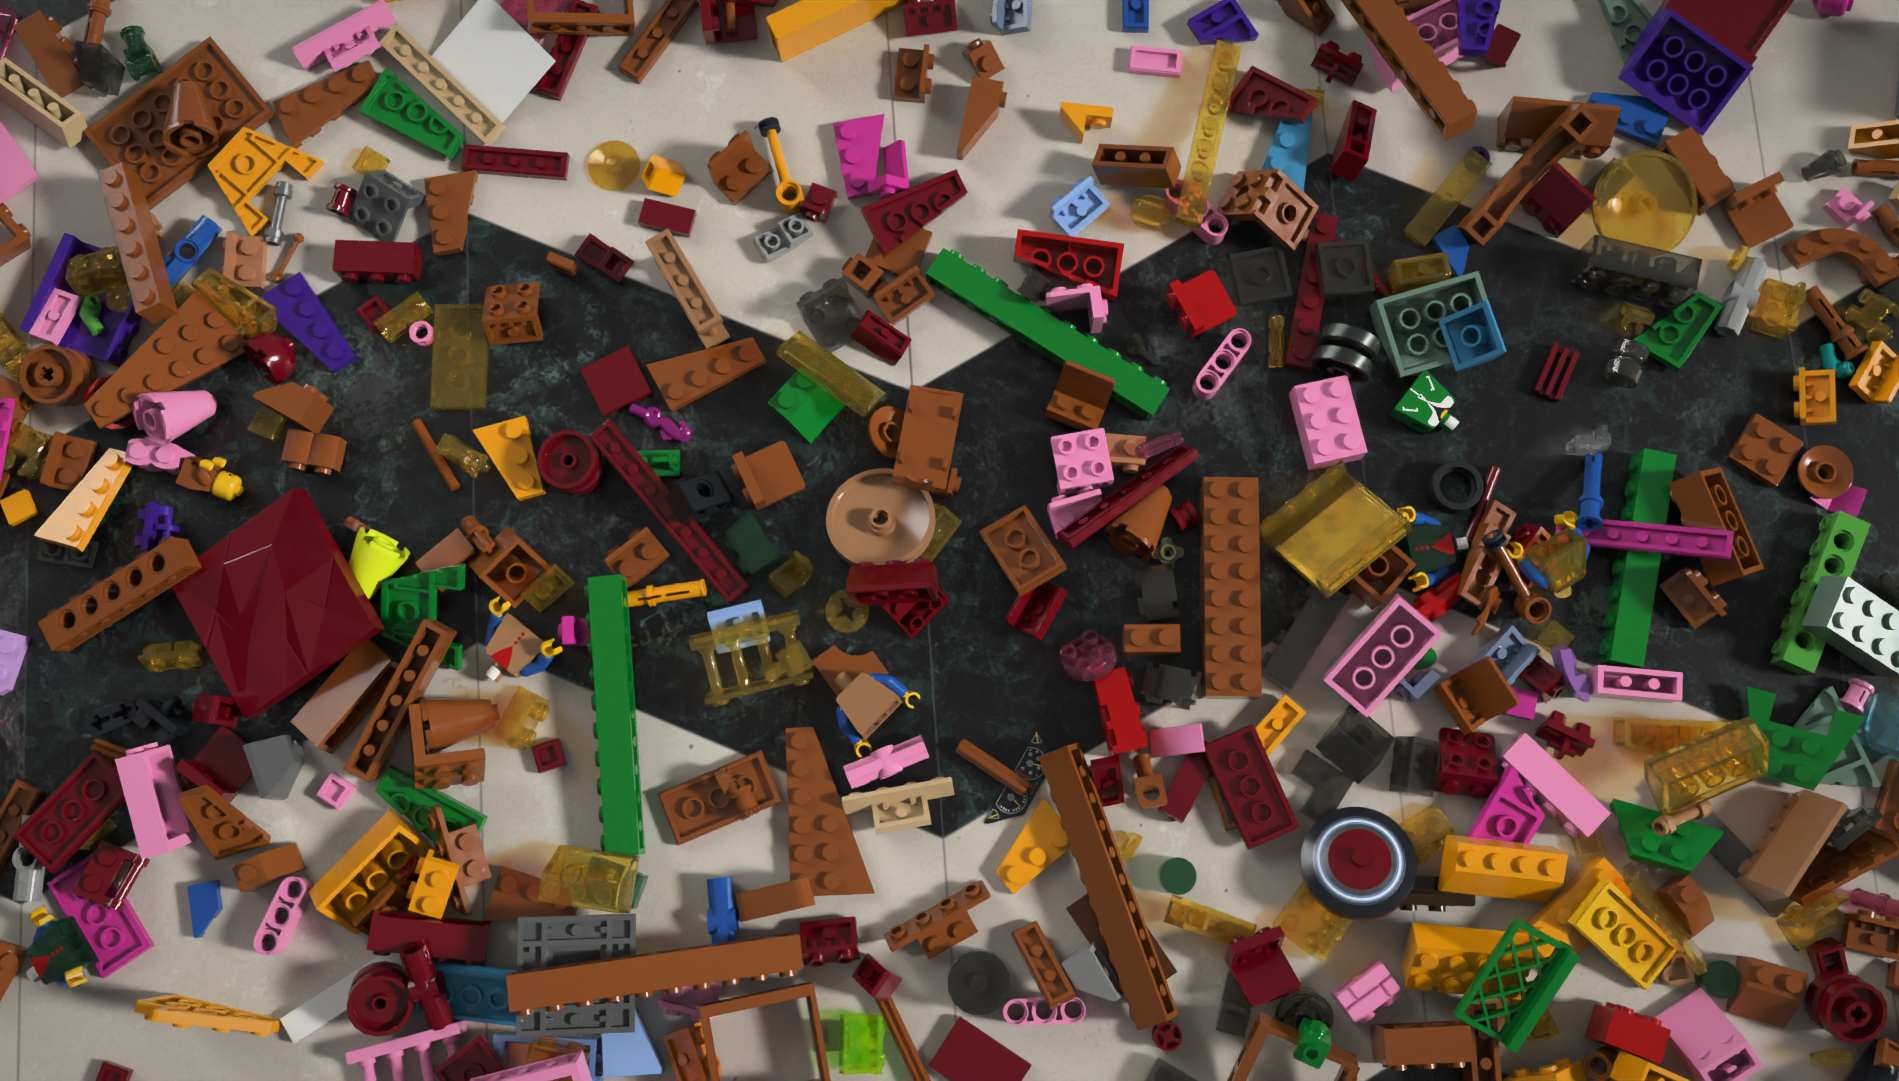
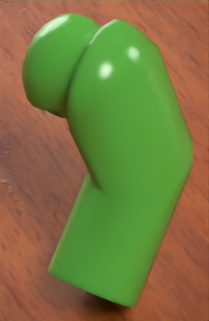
[79,294,105,336]

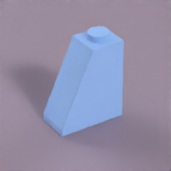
[602,1005,665,1078]

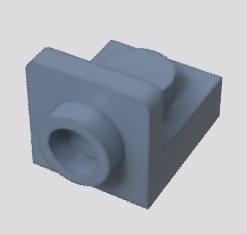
[1394,669,1441,702]

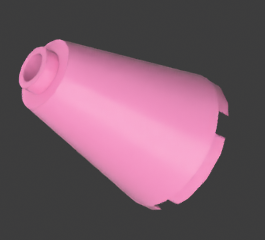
[133,390,217,447]

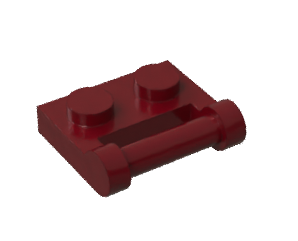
[72,840,150,912]

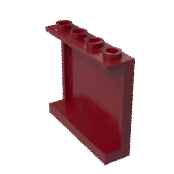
[1657,0,1794,66]

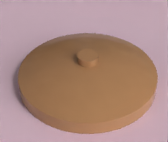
[826,468,936,566]

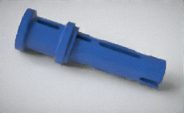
[1576,452,1604,531]

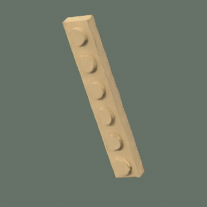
[379,24,506,146]

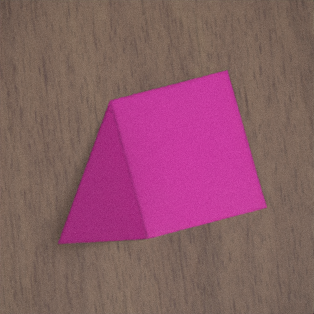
[1810,485,1867,518]

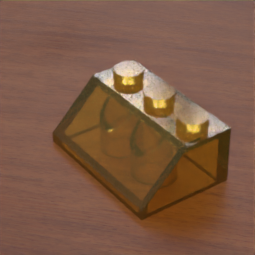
[537,845,640,913]

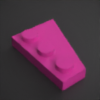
[833,114,885,200]

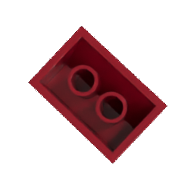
[846,558,938,606]

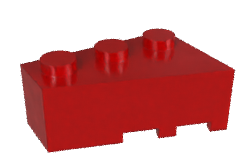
[1091,667,1148,756]

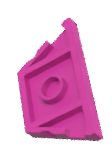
[1466,765,1545,844]

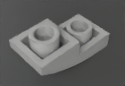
[753,212,814,264]

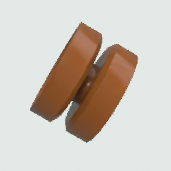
[19,345,97,407]

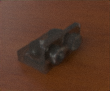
[1389,736,1439,798]

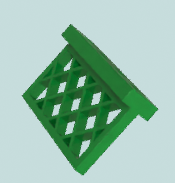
[1452,917,1580,1053]

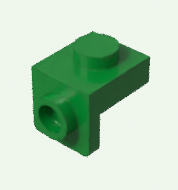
[1293,1017,1332,1069]

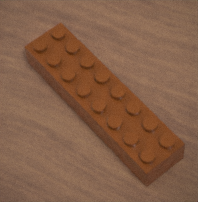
[1199,477,1262,700]

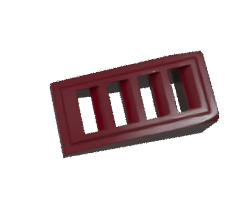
[1805,937,1849,977]

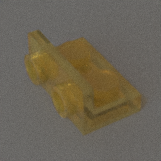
[1751,278,1807,339]
[1399,803,1455,866]

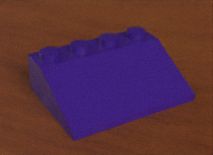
[1618,8,1754,136]

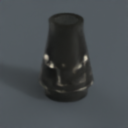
[1801,149,1847,182]

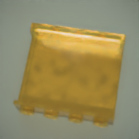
[1259,460,1412,598]

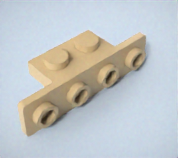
[841,777,954,835]

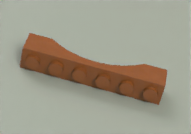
[1457,104,1600,246]

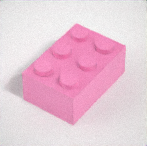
[1289,375,1368,471]

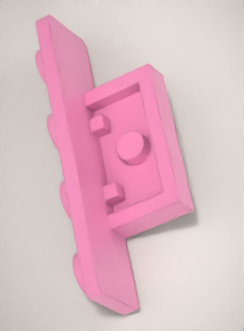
[292,0,396,72]

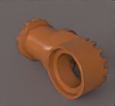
[715,766,763,821]

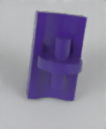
[134,502,180,551]

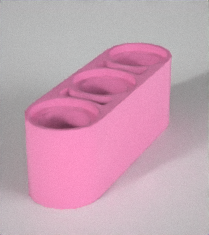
[1162,179,1228,245]
[1193,328,1252,400]
[253,876,314,956]
[1002,996,1086,1026]

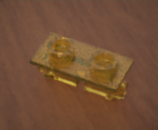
[374,291,434,343]
[138,639,204,672]

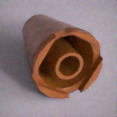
[162,81,219,157]
[1104,484,1172,561]
[420,698,500,753]

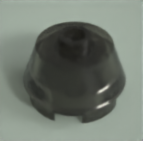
[1275,987,1334,1029]

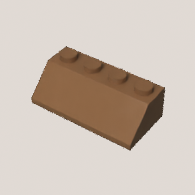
[1735,789,1848,903]

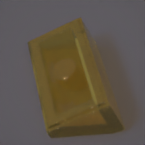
[919,503,962,562]

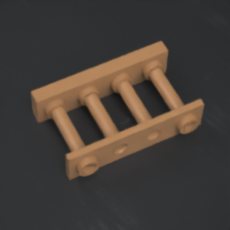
[645,228,730,349]

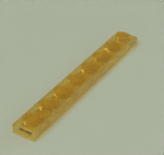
[1173,39,1242,229]

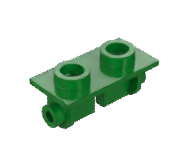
[638,450,680,477]

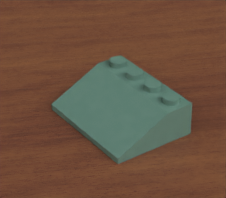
[1368,271,1488,378]

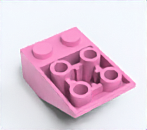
[1654,987,1764,1081]

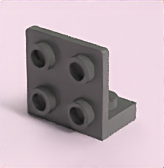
[349,169,426,242]

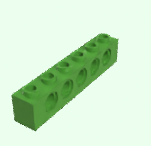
[1770,511,1871,676]

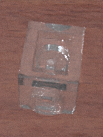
[1566,424,1611,456]

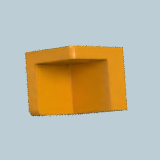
[641,154,686,197]

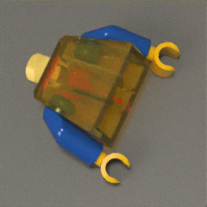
[1506,511,1590,598]

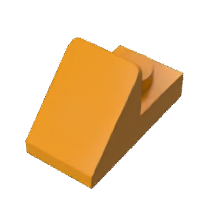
[1059,101,1114,143]

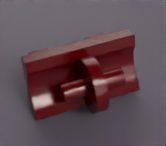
[1311,40,1364,86]
[1535,710,1595,760]

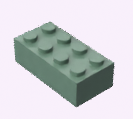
[1801,576,1899,678]

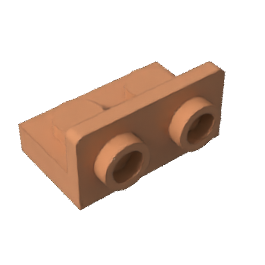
[220,231,268,290]
[1105,433,1146,473]

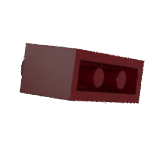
[332,240,423,285]

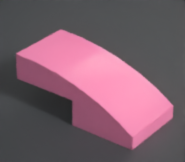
[1149,723,1205,758]

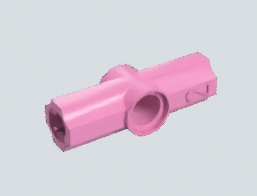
[843,735,930,789]

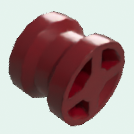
[1168,499,1201,534]
[1152,1021,1183,1051]

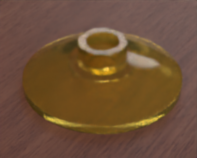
[588,140,640,191]

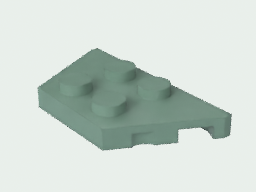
[1793,686,1881,788]

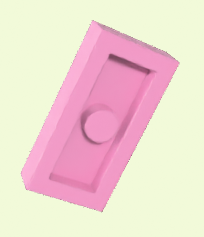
[29,288,83,346]

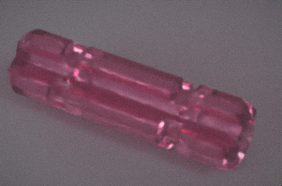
[1135,430,1184,459]

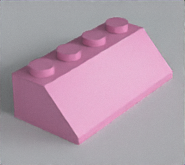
[1367,0,1465,92]

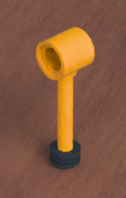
[758,117,805,215]

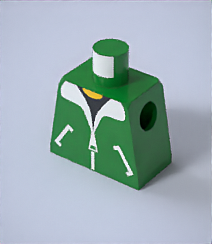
[1388,370,1460,435]

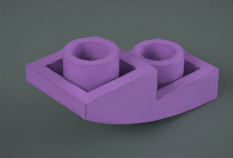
[1550,645,1591,702]

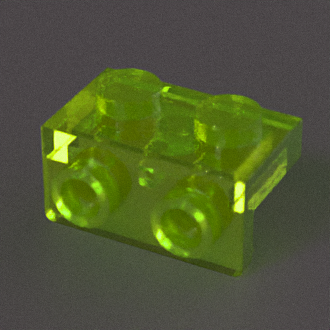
[839,1013,886,1075]

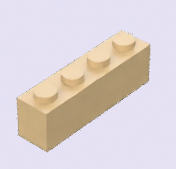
[0,57,88,149]

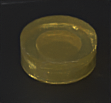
[1726,244,1750,272]

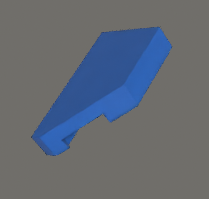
[1431,224,1470,277]
[187,880,223,938]

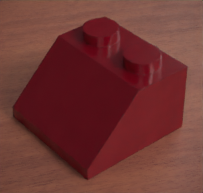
[1519,162,1597,238]

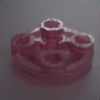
[1060,630,1117,681]

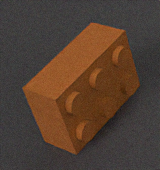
[1370,1020,1474,1071]

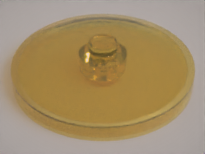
[1592,150,1697,259]

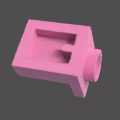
[1822,187,1875,229]

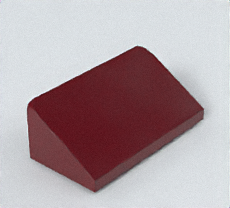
[851,310,912,366]

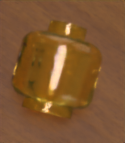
[1130,194,1171,232]

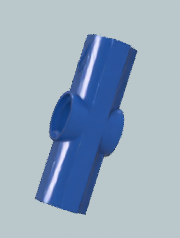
[164,215,222,291]
[707,877,739,944]

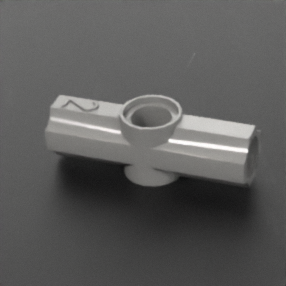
[1714,256,1768,338]
[12,815,45,901]

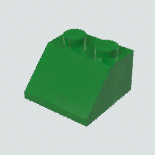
[768,363,846,445]

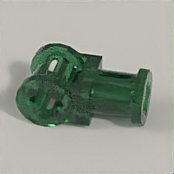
[120,25,162,81]

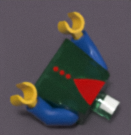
[1397,506,1468,592]
[26,905,99,988]

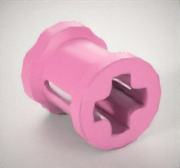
[1839,678,1875,715]

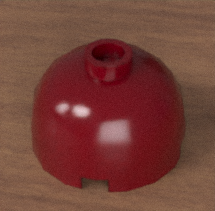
[242,331,296,386]

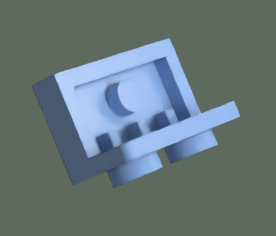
[1049,176,1110,237]
[707,599,771,654]

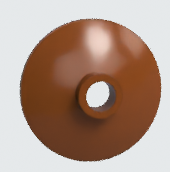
[868,406,905,459]
[1797,445,1853,499]

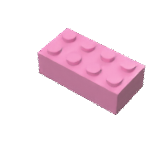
[1323,594,1443,717]

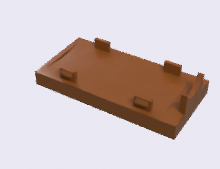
[892,385,963,494]

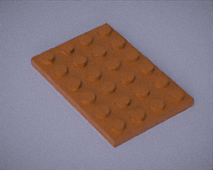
[84,37,275,210]

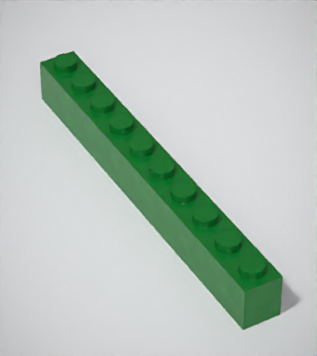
[926,248,1170,421]
[584,574,645,858]

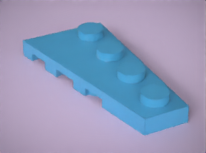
[1261,112,1312,213]

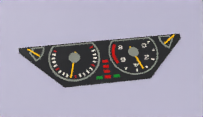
[984,729,1047,824]

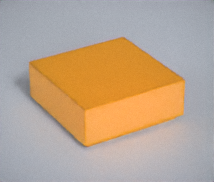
[0,489,39,526]

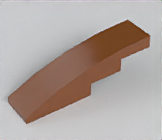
[1457,500,1517,608]

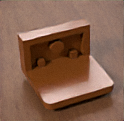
[731,441,805,510]
[1659,565,1727,629]
[1433,656,1519,736]

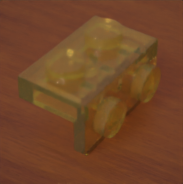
[65,246,128,298]

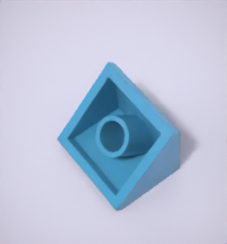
[1438,300,1507,371]

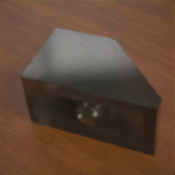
[75,40,126,97]

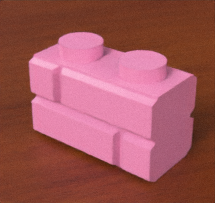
[1330,960,1401,1024]

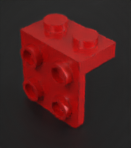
[1166,270,1237,339]

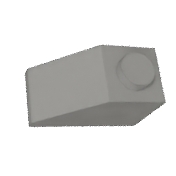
[1061,941,1123,1002]

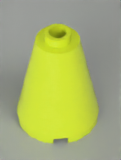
[348,527,410,600]

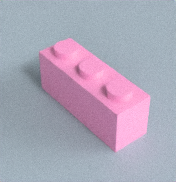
[1587,665,1683,703]

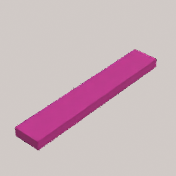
[1554,519,1734,561]

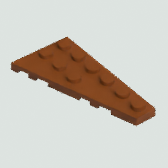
[84,280,246,430]
[785,727,875,896]

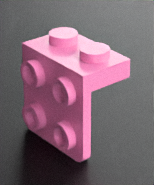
[1045,284,1108,334]

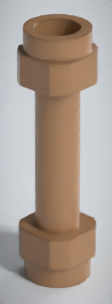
[1652,798,1712,836]

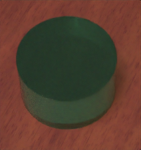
[1158,857,1197,895]
[1695,959,1741,998]

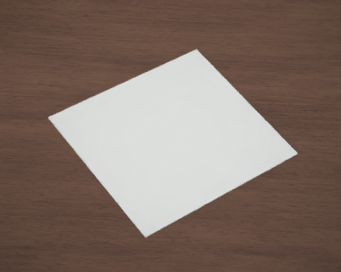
[432,0,555,123]

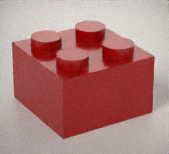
[1585,1002,1671,1064]

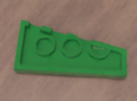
[359,68,465,161]
[375,765,488,845]

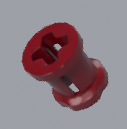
[326,183,358,217]

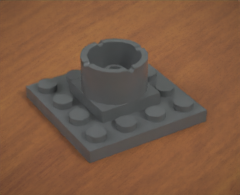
[516,913,636,1037]

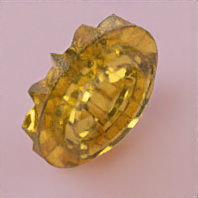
[825,589,869,633]

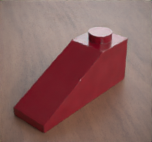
[1329,99,1377,182]

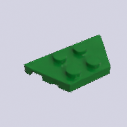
[1610,798,1723,876]

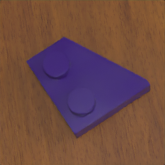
[1187,0,1259,45]

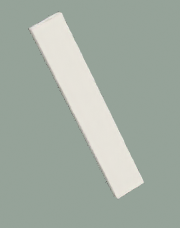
[280,953,431,1044]

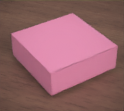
[315,771,356,810]

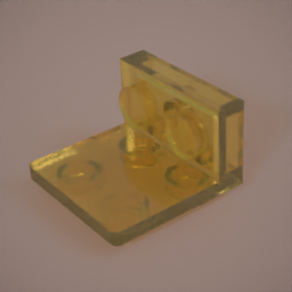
[493,686,550,750]
[1272,881,1354,962]
[1776,891,1851,951]

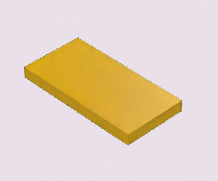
[1567,877,1680,991]

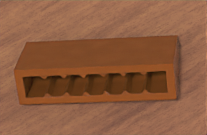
[290,639,400,754]

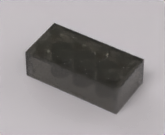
[1571,235,1702,307]

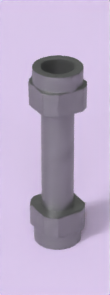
[264,181,293,246]

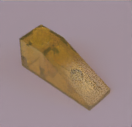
[191,267,278,337]
[1163,895,1257,945]

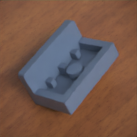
[990,0,1032,36]
[1470,623,1540,685]

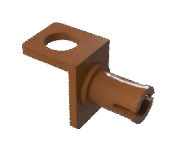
[1133,753,1168,809]

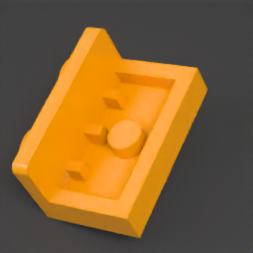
[1848,341,1899,404]
[1793,367,1836,426]
[406,849,460,919]

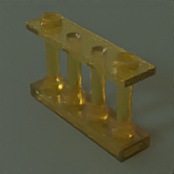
[689,610,814,706]

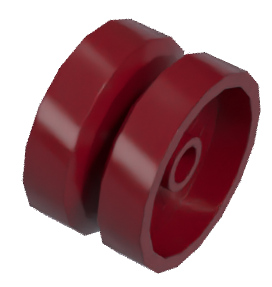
[537,430,607,495]
[347,961,414,1037]
[1805,969,1888,1044]

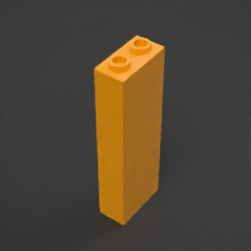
[765,0,908,62]

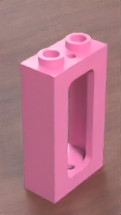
[115,742,196,859]

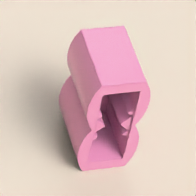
[124,438,195,476]

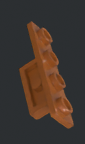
[427,805,491,916]
[884,880,991,959]

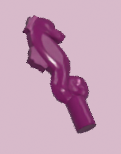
[629,403,692,443]

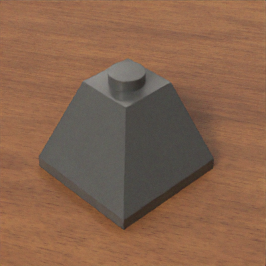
[243,735,304,800]

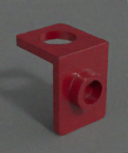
[1483,24,1521,68]

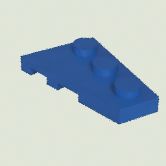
[1587,92,1670,148]

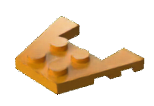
[207,127,324,236]

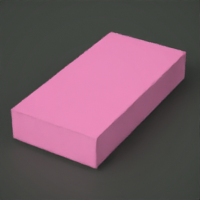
[1128,45,1183,78]

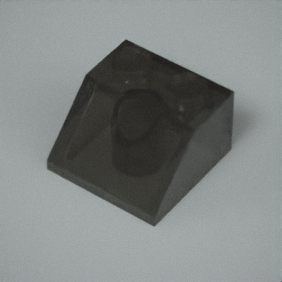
[1315,704,1395,784]

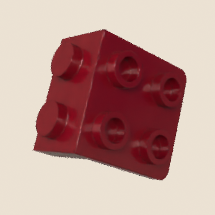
[175,727,253,803]
[1432,727,1498,799]
[1224,925,1301,1008]

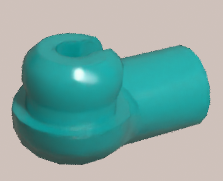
[1819,343,1855,379]

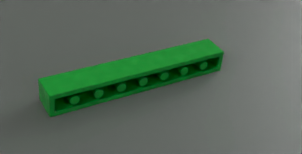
[1599,448,1677,668]

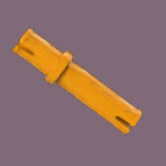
[628,579,707,607]

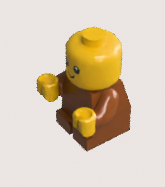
[176,456,243,501]

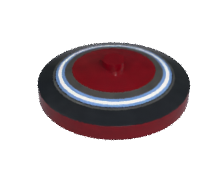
[1300,807,1417,921]

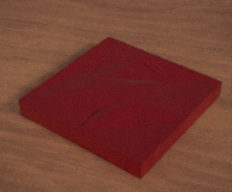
[172,488,385,718]

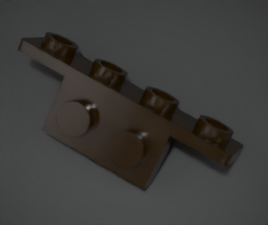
[1400,876,1476,912]

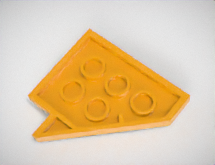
[134,994,282,1037]

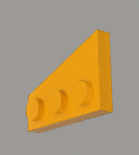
[473,416,546,501]
[996,797,1070,895]

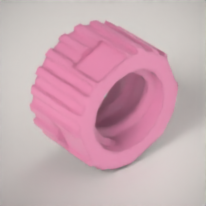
[409,321,436,347]

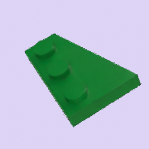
[1630,292,1723,372]

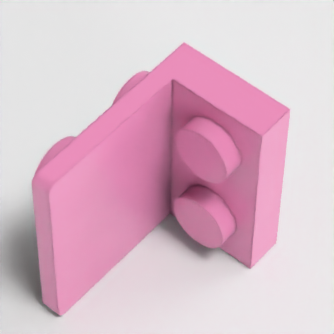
[1050,428,1114,496]

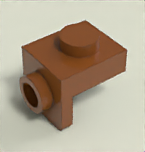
[962,38,1004,79]

